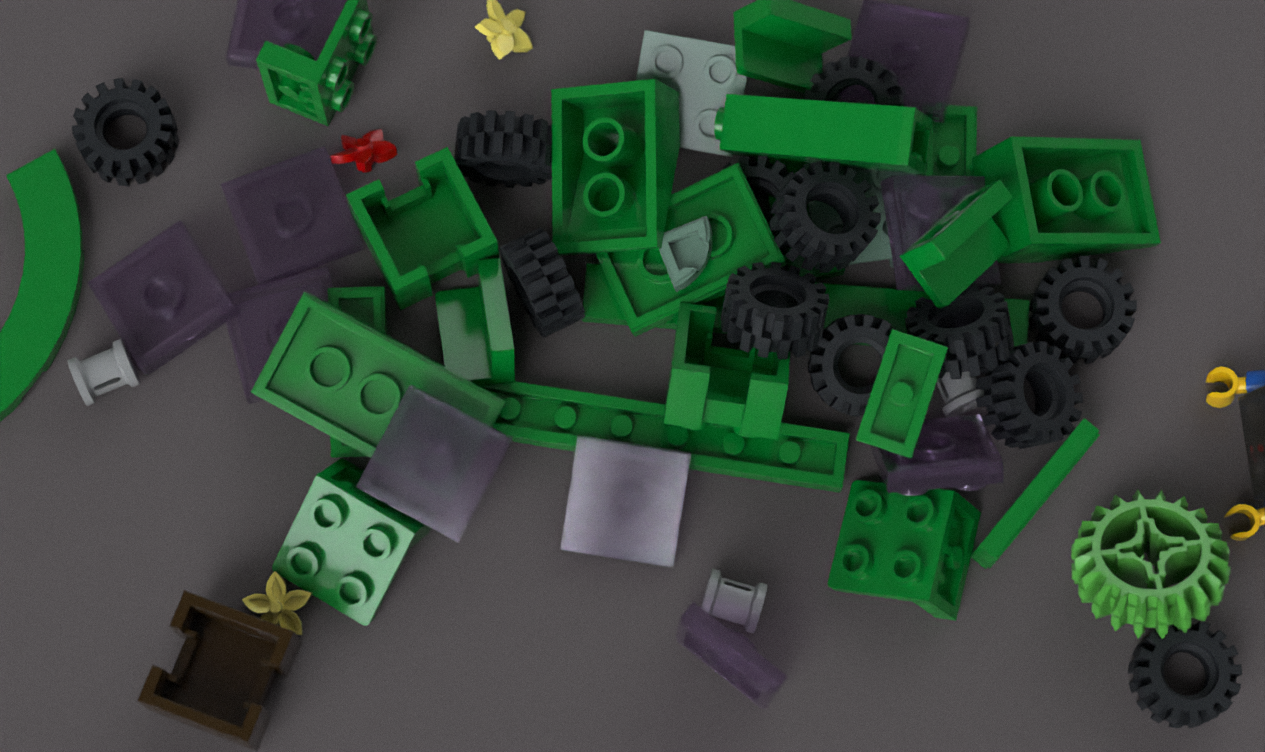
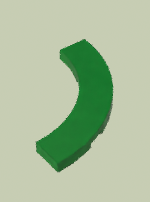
[0,149,85,422]

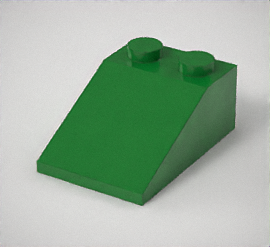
[551,79,680,256]
[971,136,1161,263]

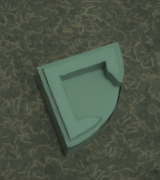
[659,216,713,292]

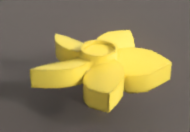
[474,0,533,60]
[242,571,312,635]

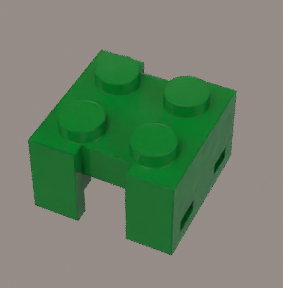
[346,146,499,311]
[663,302,790,440]

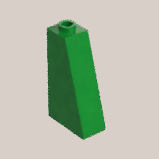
[714,94,933,176]

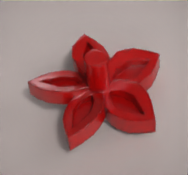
[330,129,398,173]

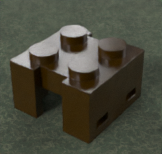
[137,590,302,751]

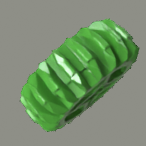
[1071,489,1230,639]

